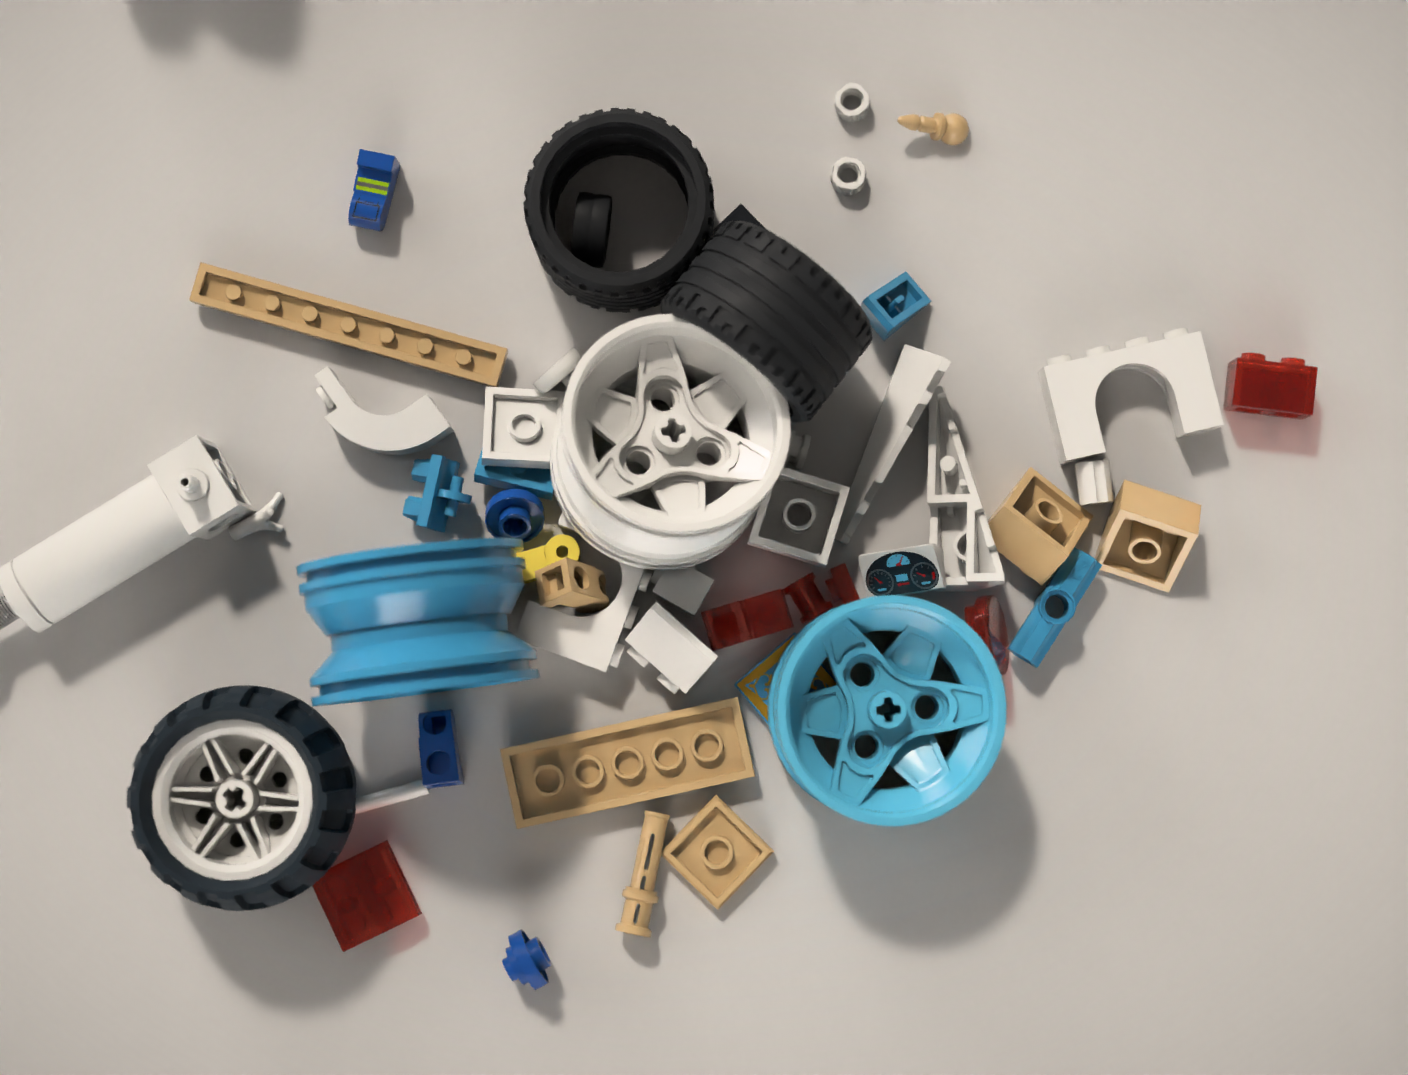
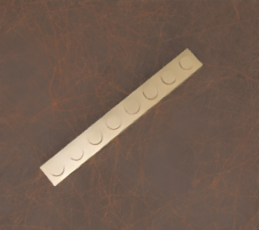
[189,262,508,387]

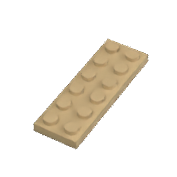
[500,697,755,829]

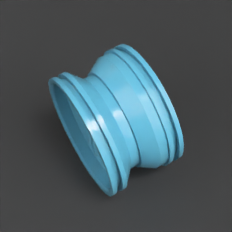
[767,595,1007,826]

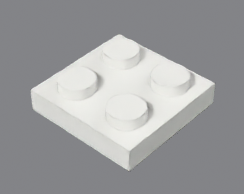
[482,387,566,469]

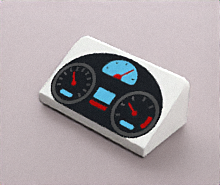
[858,543,946,597]

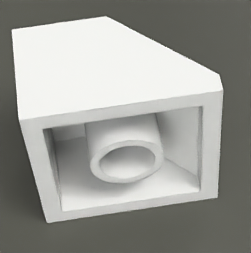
[625,602,718,694]

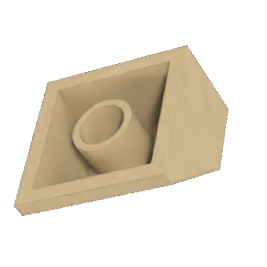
[988,467,1093,585]
[1095,479,1201,592]

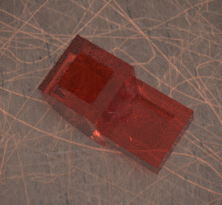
[701,588,794,651]

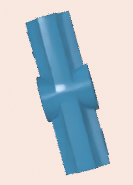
[1007,547,1102,668]

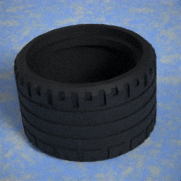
[523,108,714,313]
[661,221,872,423]

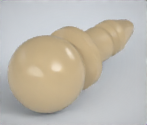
[897,112,969,145]

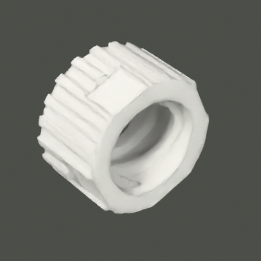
[835,83,870,122]
[831,157,866,196]

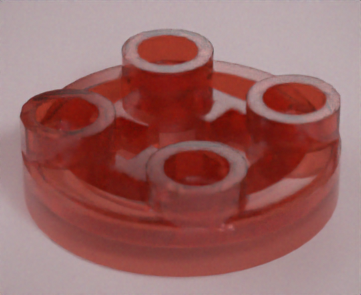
[965,595,1009,676]

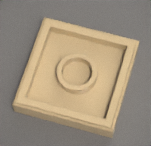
[662,794,774,910]

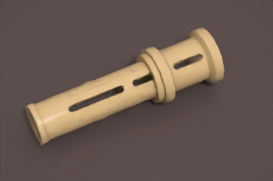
[615,810,670,937]

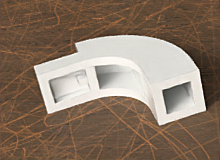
[314,366,454,455]

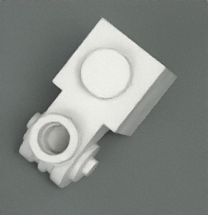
[650,565,714,617]

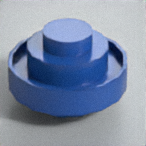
[485,488,545,543]
[502,929,552,990]

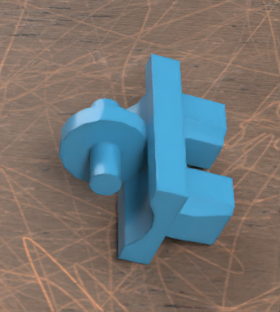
[402,454,472,533]

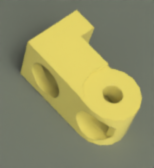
[516,534,581,585]

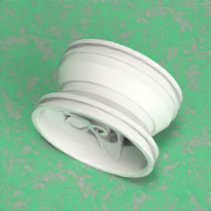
[550,314,791,570]

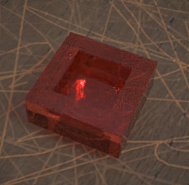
[824,563,860,605]

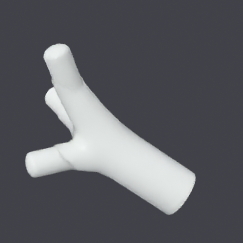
[228,492,283,541]

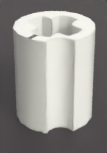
[1075,460,1114,506]

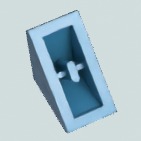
[861,271,931,341]

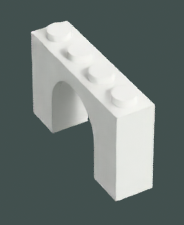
[1038,328,1224,465]
[516,511,654,673]

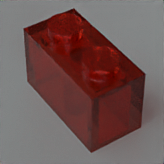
[1223,353,1318,420]

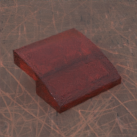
[312,840,422,952]

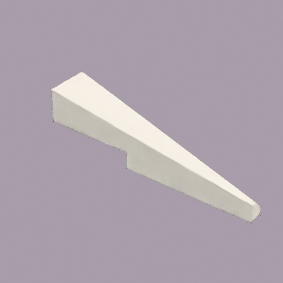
[835,344,951,546]
[927,386,1006,592]

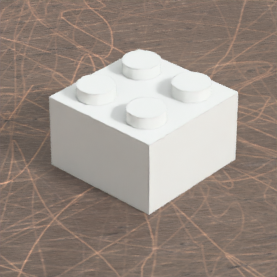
[747,467,850,568]

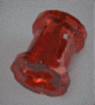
[782,572,833,625]

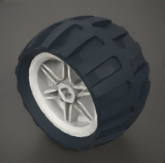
[127,685,357,911]

